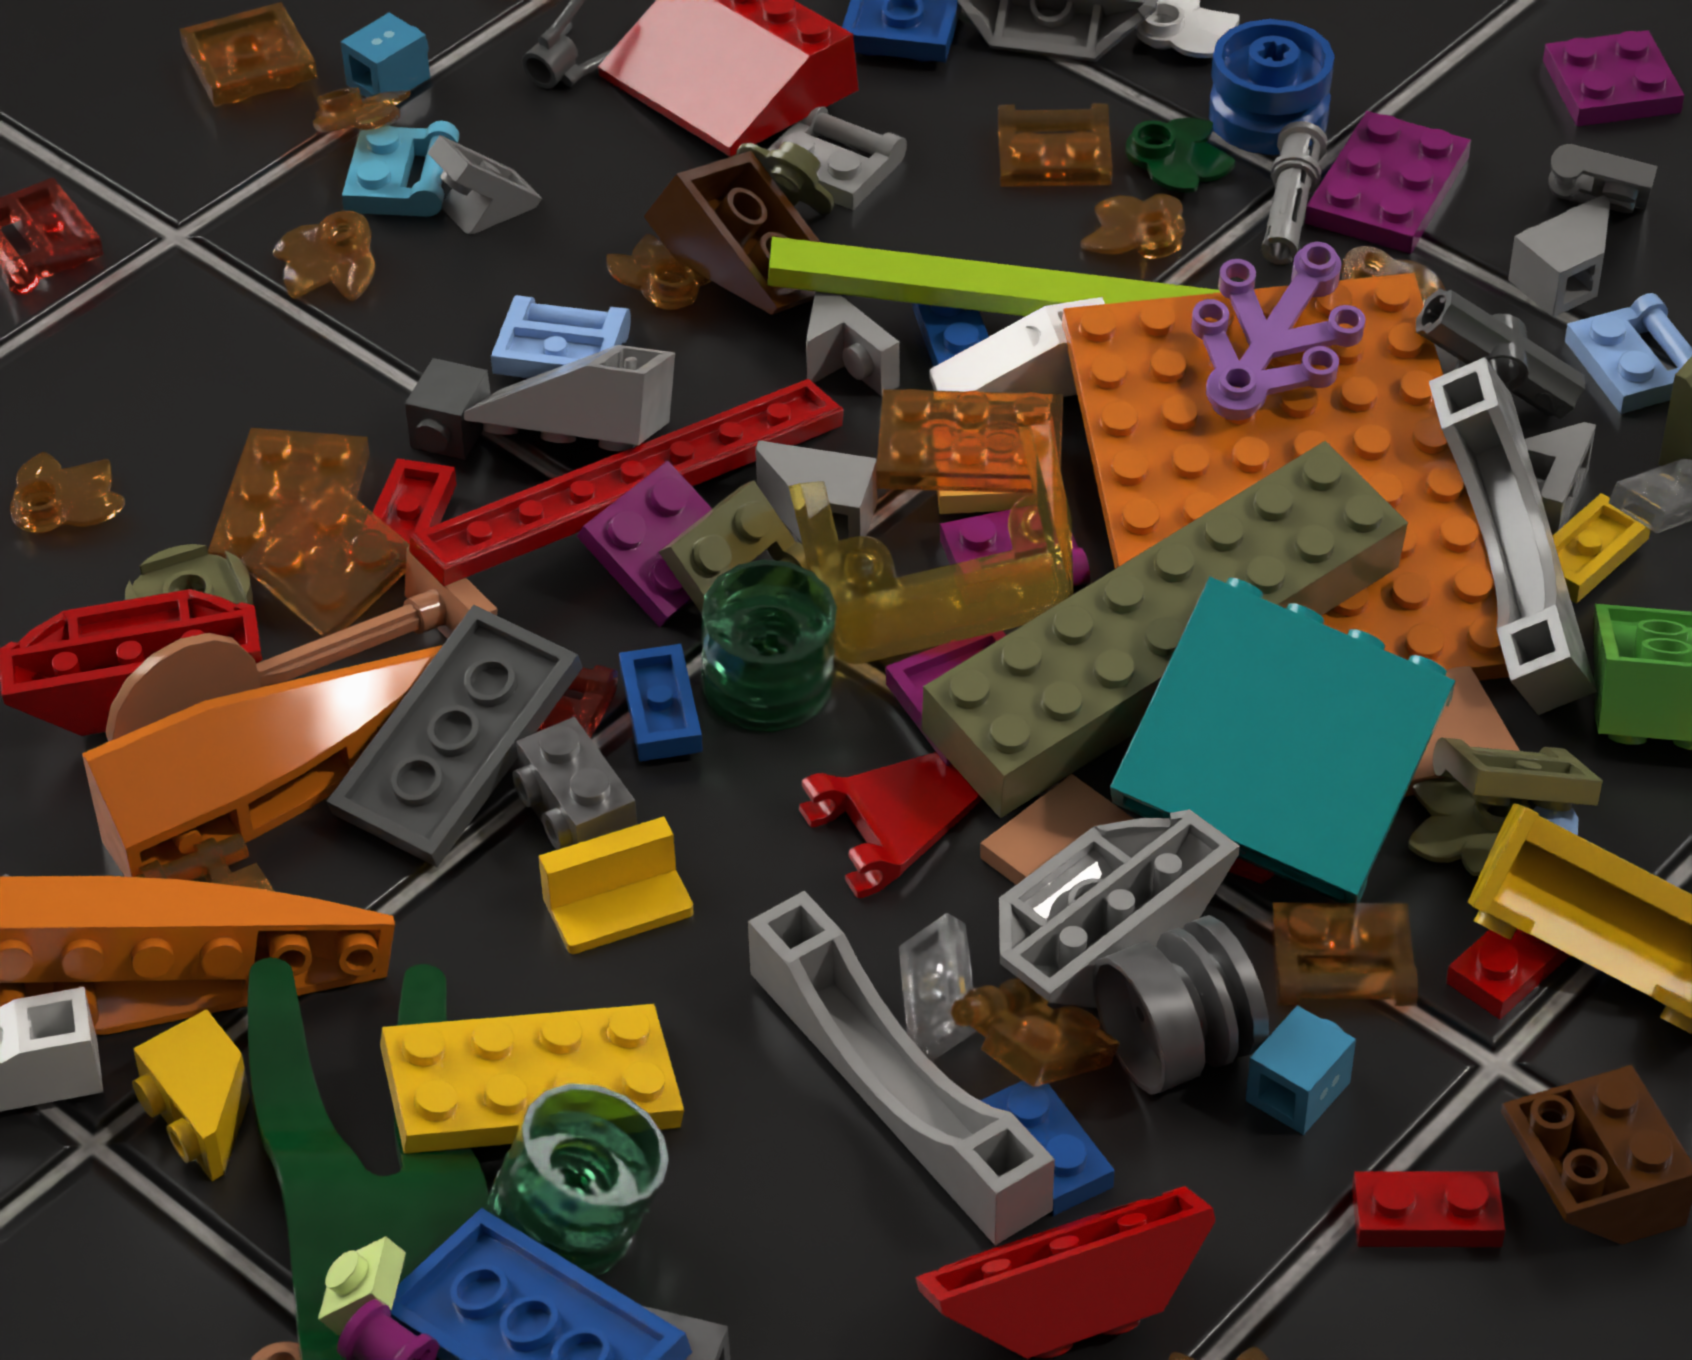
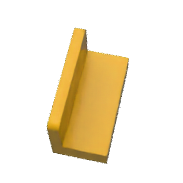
[538,816,694,954]

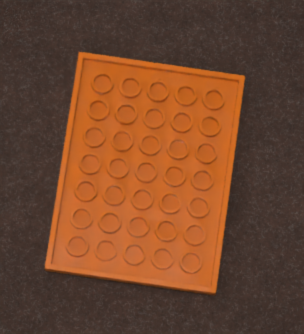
[1062,273,1509,681]

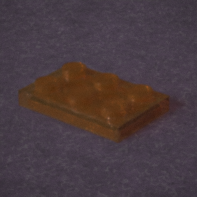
[876,389,1063,494]
[208,428,370,579]

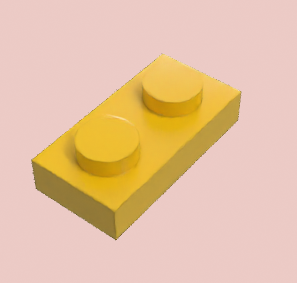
[1552,493,1652,604]

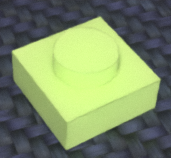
[318,1236,406,1336]

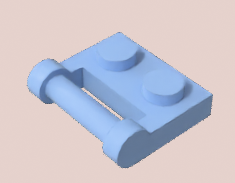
[1565,293,1692,414]
[491,295,631,378]

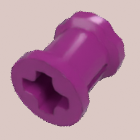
[337,1299,439,1360]

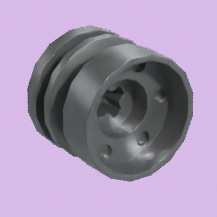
[1092,915,1269,1095]

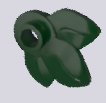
[1125,118,1235,193]

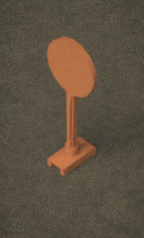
[106,547,498,741]

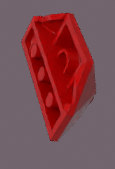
[0,589,262,736]
[916,1186,1216,1359]

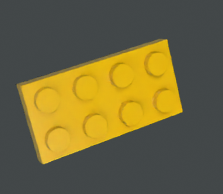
[380,1004,684,1154]

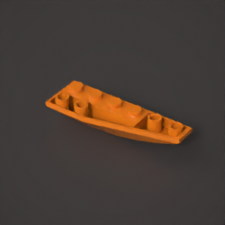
[82,645,443,879]
[0,876,395,1035]

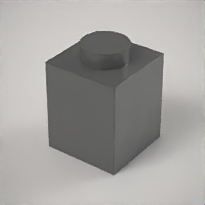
[405,358,490,460]

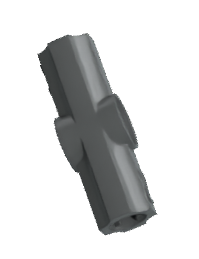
[1416,288,1585,419]

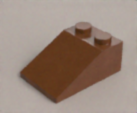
[643,151,820,315]

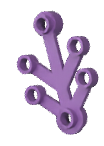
[1191,242,1365,420]

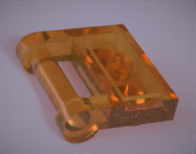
[997,103,1112,187]
[1271,903,1418,1007]

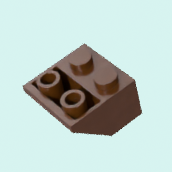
[1501,1065,1692,1245]

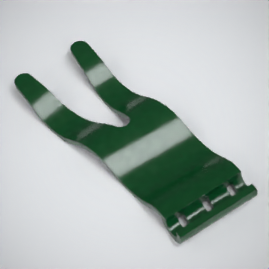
[248,958,493,1360]

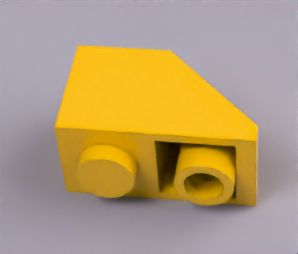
[132,1009,250,1182]

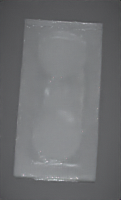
[1608,458,1692,533]
[899,913,978,1061]

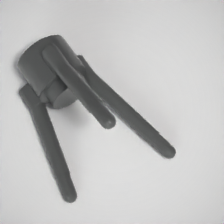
[522,0,614,89]

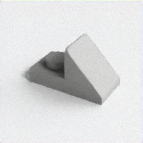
[428,135,542,234]
[806,292,900,396]
[1525,422,1596,535]

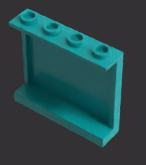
[1110,577,1455,910]

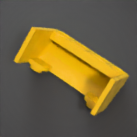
[1468,803,1692,1034]

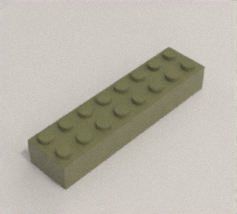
[921,441,1408,818]

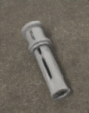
[1261,121,1328,265]

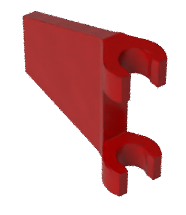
[799,752,983,898]

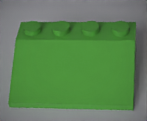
[1593,604,1692,750]

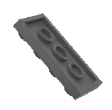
[326,605,583,868]

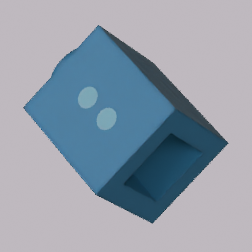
[341,12,430,107]
[1246,1005,1356,1135]

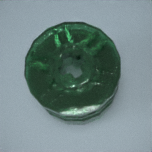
[701,559,837,732]
[486,1083,669,1277]

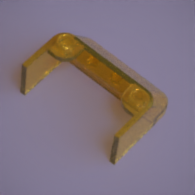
[789,425,1073,664]

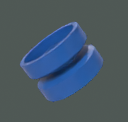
[1209,19,1335,155]

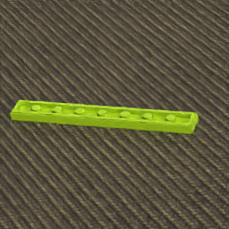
[767,237,1220,316]

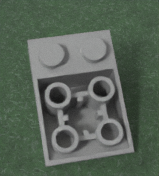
[464,345,675,451]

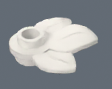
[1135,0,1240,58]

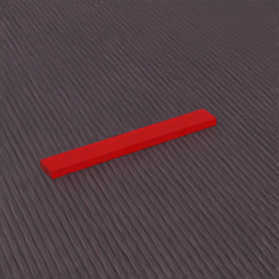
[409,378,844,586]

